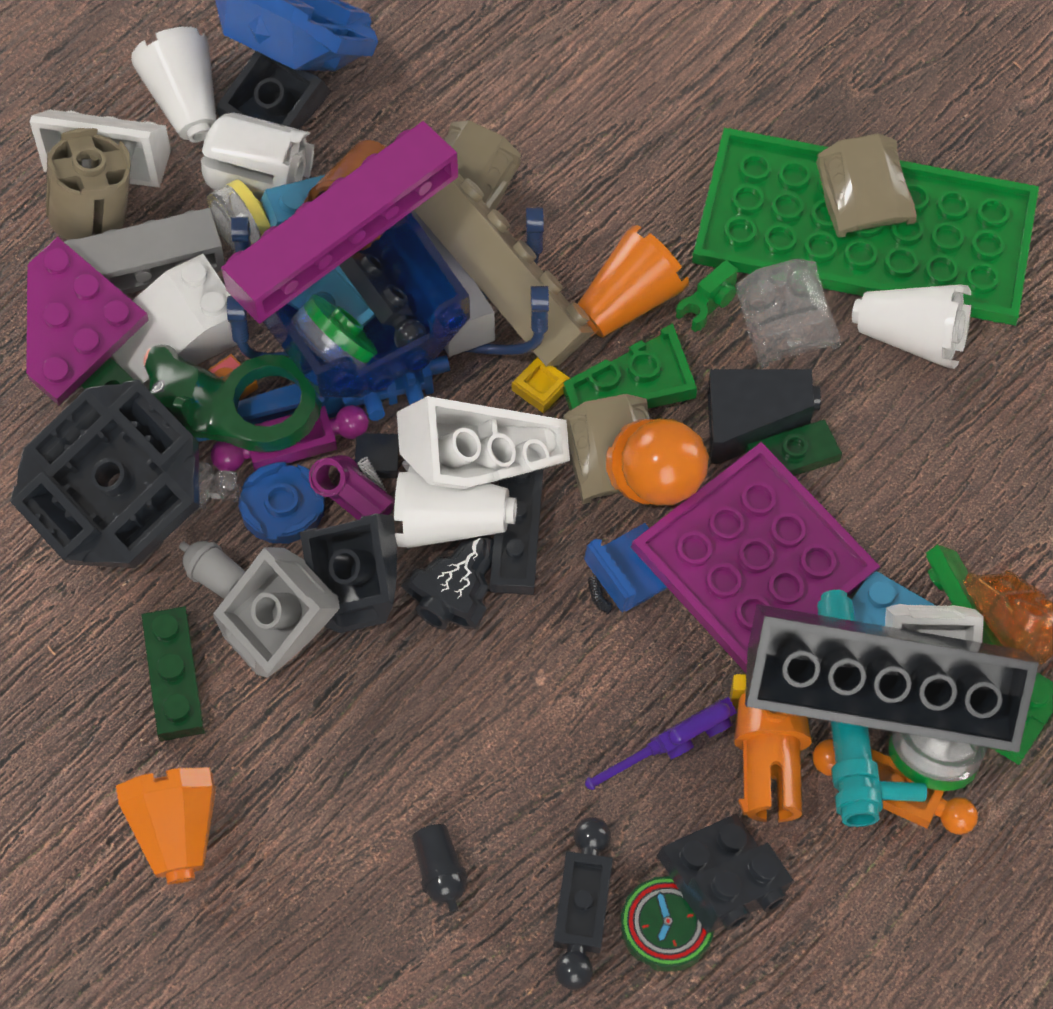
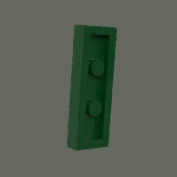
[141,606,205,742]

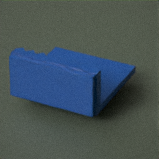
[584,523,667,612]

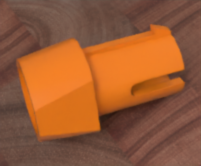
[734,693,812,822]

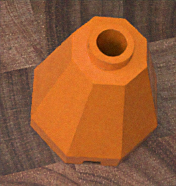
[116,767,216,884]

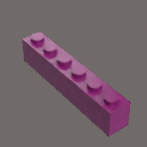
[221,121,458,324]

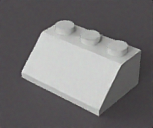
[30,110,171,188]

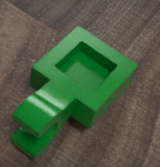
[676,260,738,332]

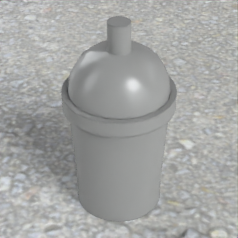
[179,541,246,599]

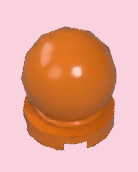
[606,419,709,505]

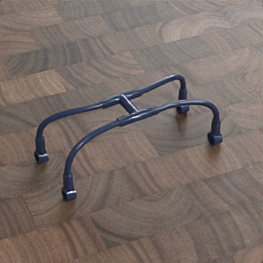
[227,207,549,361]

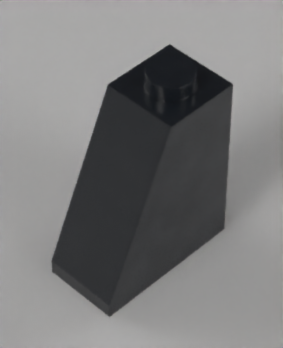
[707,369,821,464]

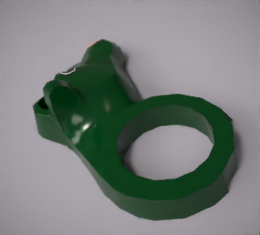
[143,344,322,452]

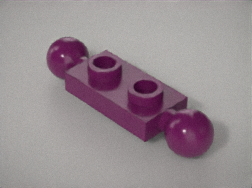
[211,405,369,472]

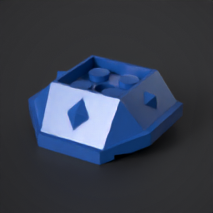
[215,0,378,71]

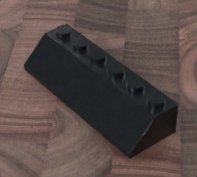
[745,604,1039,752]

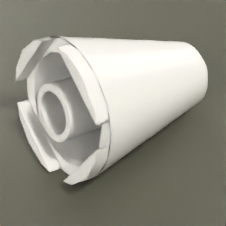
[131,27,217,143]
[852,284,971,369]
[394,461,517,548]

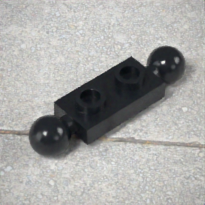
[339,251,428,353]
[553,817,613,990]

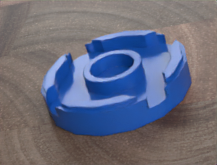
[238,462,325,543]

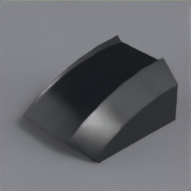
[216,51,331,129]
[300,513,397,633]

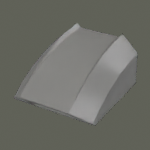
[213,547,340,678]

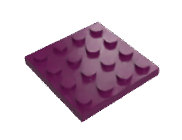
[631,442,880,673]

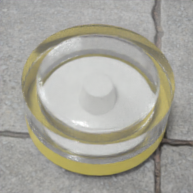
[207,179,271,254]

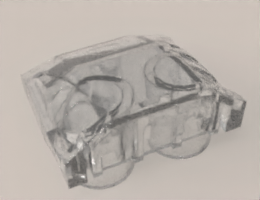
[736,259,841,369]

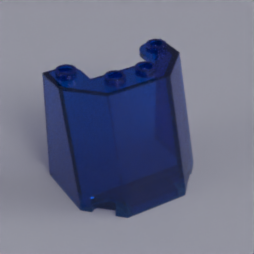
[263,212,470,398]

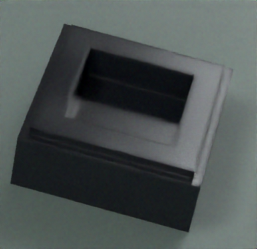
[355,433,399,478]

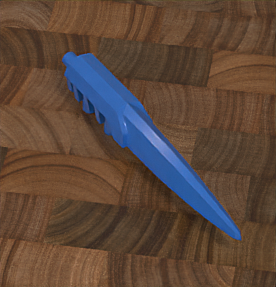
[196,349,450,442]

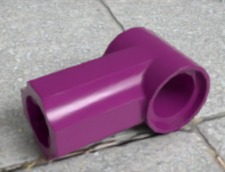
[309,455,395,520]

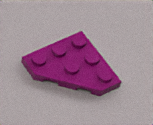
[26,237,149,406]

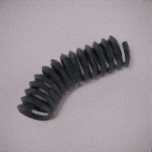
[587,574,613,615]

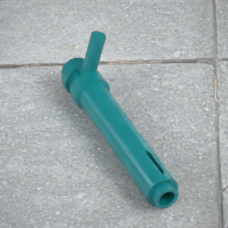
[817,590,927,827]

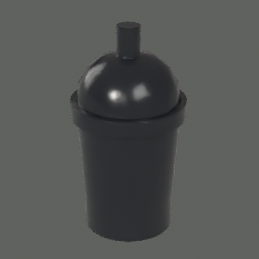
[411,824,468,913]

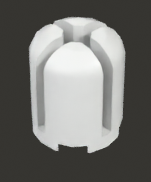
[201,112,314,202]

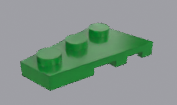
[564,323,697,411]

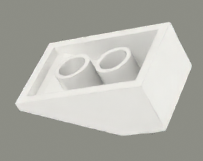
[112,254,237,389]

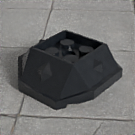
[10,380,200,568]

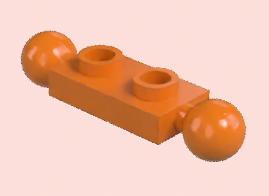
[812,739,978,835]

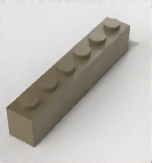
[414,173,595,366]

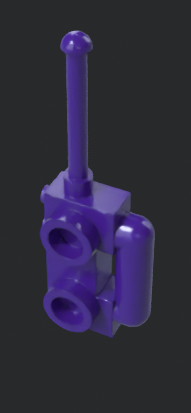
[585,697,737,790]

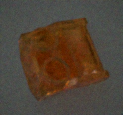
[963,570,1053,665]

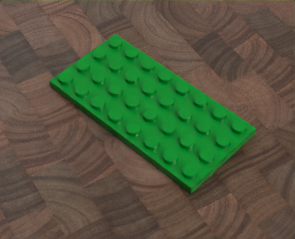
[692,127,1039,326]

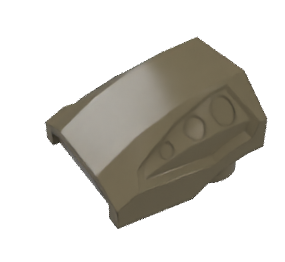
[444,120,521,210]
[816,133,917,238]
[563,394,650,504]

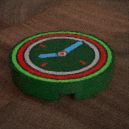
[620,876,715,972]

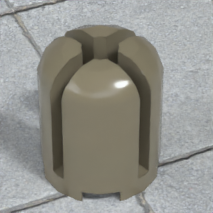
[45,128,131,240]

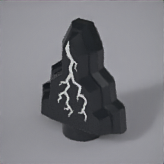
[401,535,494,630]

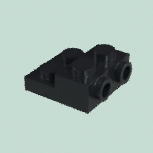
[657,813,794,934]

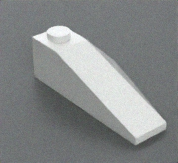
[397,396,570,489]

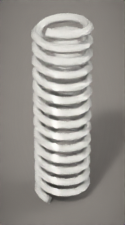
[358,457,387,492]

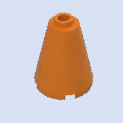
[577,225,689,338]

